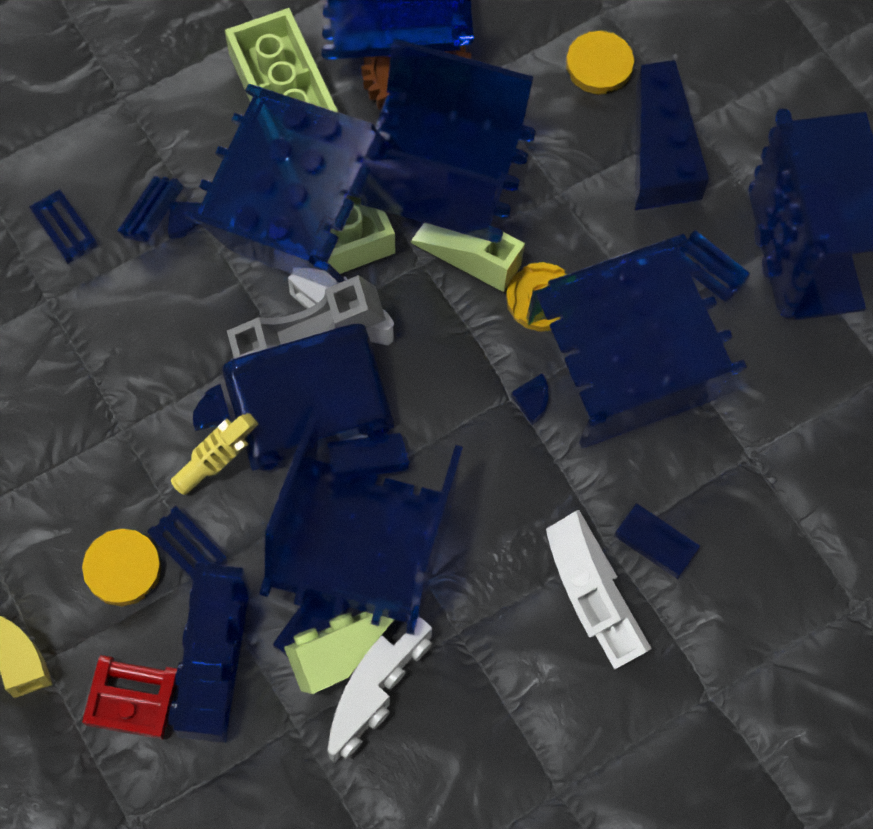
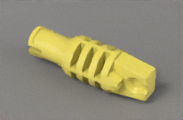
[171,413,258,495]

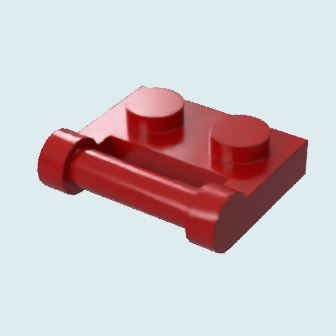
[82,655,179,740]

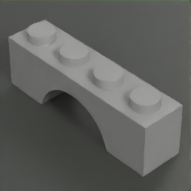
[227,275,386,373]

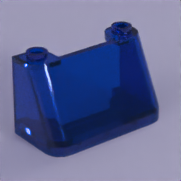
[221,324,394,471]

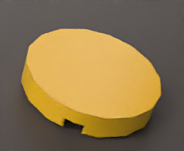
[565,31,634,95]
[506,262,579,332]
[82,528,162,606]

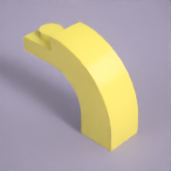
[0,616,53,698]

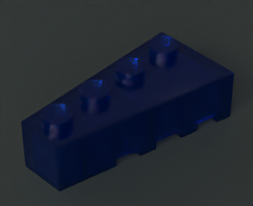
[634,60,709,211]
[169,562,250,743]

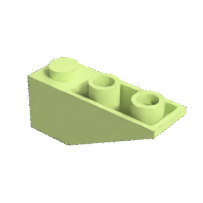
[411,215,525,292]
[284,597,403,694]

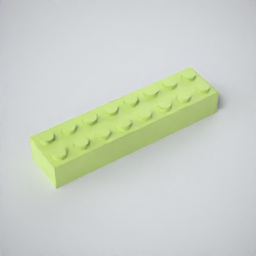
[225,8,395,277]

